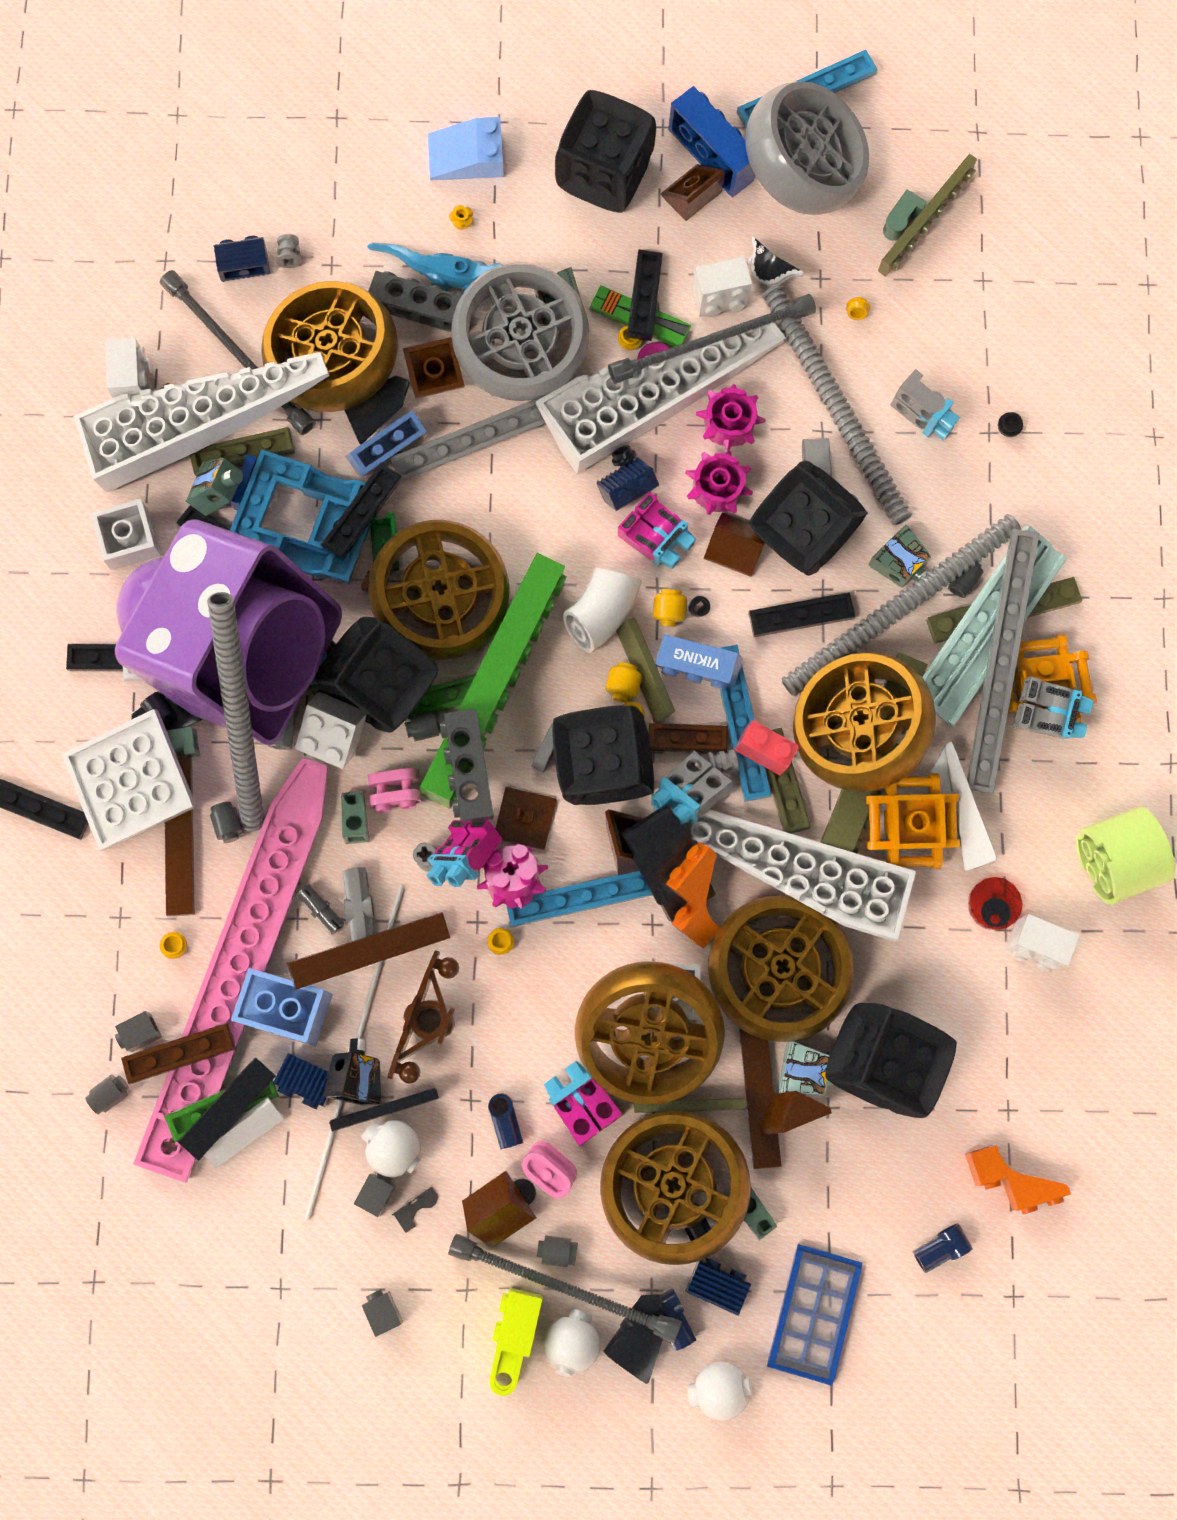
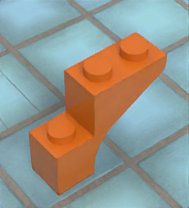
[666,842,720,949]
[965,1145,1071,1214]

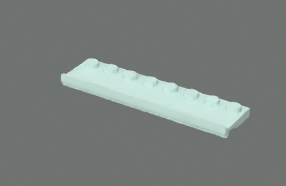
[922,525,1067,727]

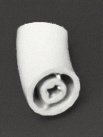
[563,568,642,653]

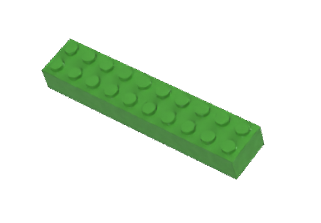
[420,553,567,809]

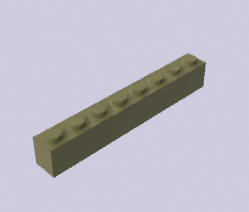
[820,652,928,854]

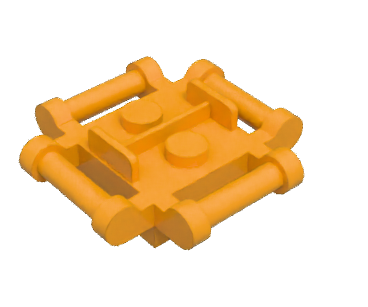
[1008,634,1097,723]
[866,773,961,869]

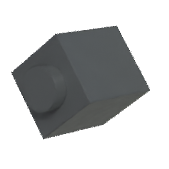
[115,1011,162,1052]
[354,1173,396,1217]
[361,1289,403,1337]

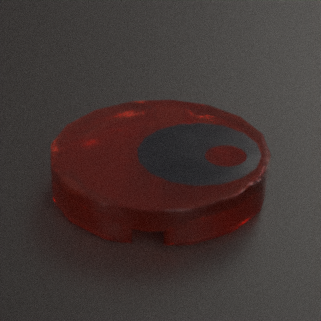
[968,877,1023,930]

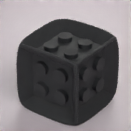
[555,90,656,213]
[748,461,868,576]
[314,616,439,733]
[552,705,654,805]
[825,1003,957,1118]

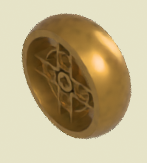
[261,281,398,412]
[368,520,510,660]
[793,652,936,791]
[708,895,854,1042]
[574,961,725,1104]
[600,1111,751,1265]

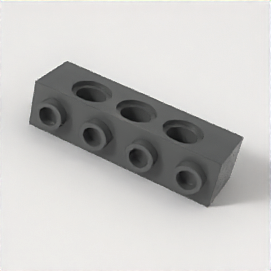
[368,271,463,332]
[439,709,494,824]

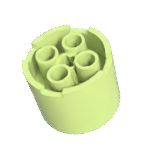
[1076,806,1175,905]

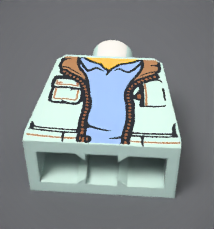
[778,1041,835,1095]

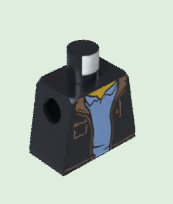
[323,1038,381,1106]

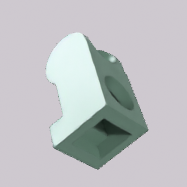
[883,189,927,241]
[167,727,200,757]
[341,791,370,844]
[727,1187,777,1241]

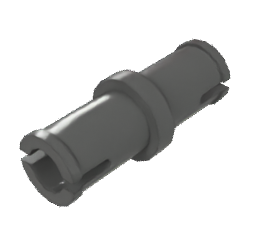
[296,884,345,935]

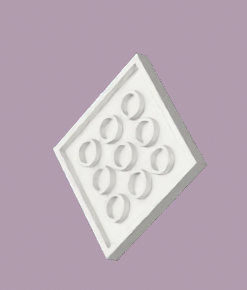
[62,709,197,851]

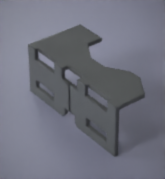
[392,1187,439,1233]

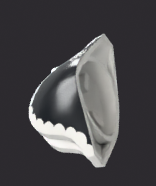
[746,236,806,287]

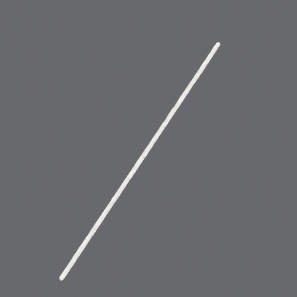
[305,885,404,1221]

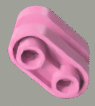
[368,768,421,813]
[522,1141,577,1198]

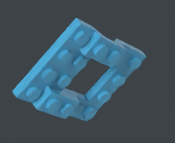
[230,449,372,585]

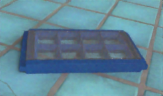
[767,1244,862,1386]

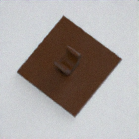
[495,787,557,850]

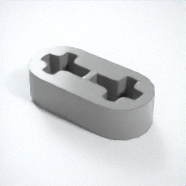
[531,723,554,772]

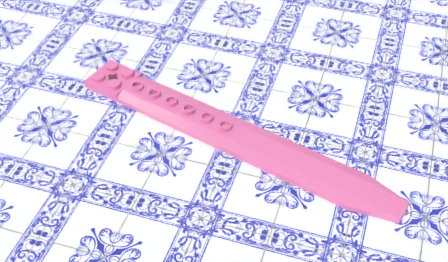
[133,757,328,1183]

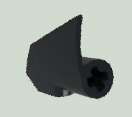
[344,375,410,444]
[131,691,204,731]
[603,1294,666,1384]

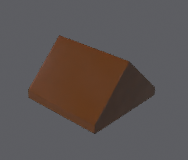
[661,164,725,221]
[403,337,465,399]
[704,512,765,577]
[605,809,644,876]
[760,1091,832,1135]
[462,1171,537,1248]

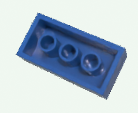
[668,86,755,198]

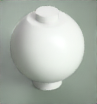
[361,1120,421,1177]
[544,1309,600,1377]
[687,1361,753,1421]

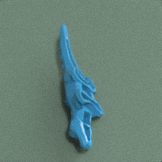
[367,242,503,291]

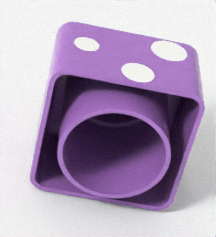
[115,520,342,745]

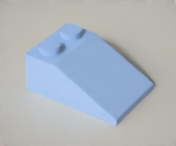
[428,117,504,181]
[231,968,333,1047]

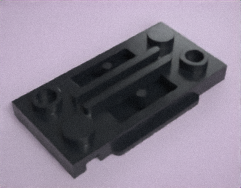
[622,804,716,923]

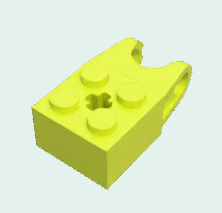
[489,1287,543,1396]

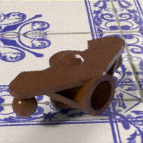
[387,950,459,1084]

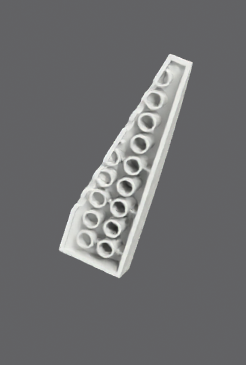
[536,323,786,474]
[73,352,330,493]
[651,806,916,942]

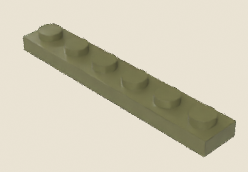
[878,153,977,277]
[926,577,1082,644]

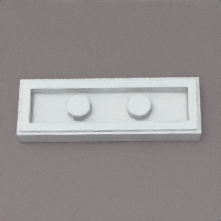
[204,1097,284,1169]

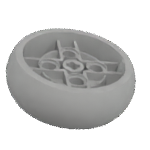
[745,81,869,215]
[451,263,589,401]

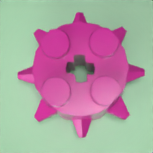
[696,384,766,451]
[685,451,753,515]
[477,844,549,908]

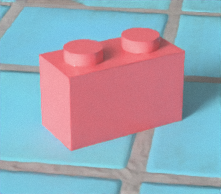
[734,720,799,776]

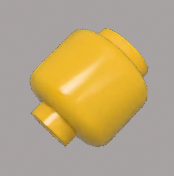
[652,589,687,627]
[605,662,642,703]

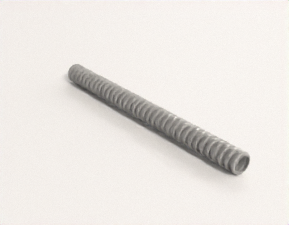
[762,285,913,525]
[781,514,1021,697]
[207,592,265,831]

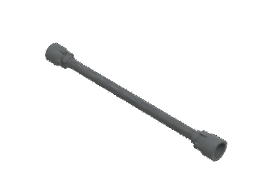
[159,270,316,435]
[608,294,816,384]
[448,1233,682,1344]

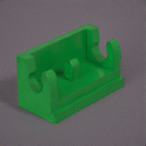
[371,513,400,571]

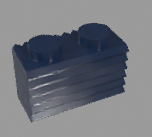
[213,235,271,282]
[596,457,659,511]
[273,1053,330,1110]
[685,1258,751,1316]

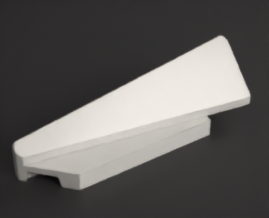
[930,742,997,872]

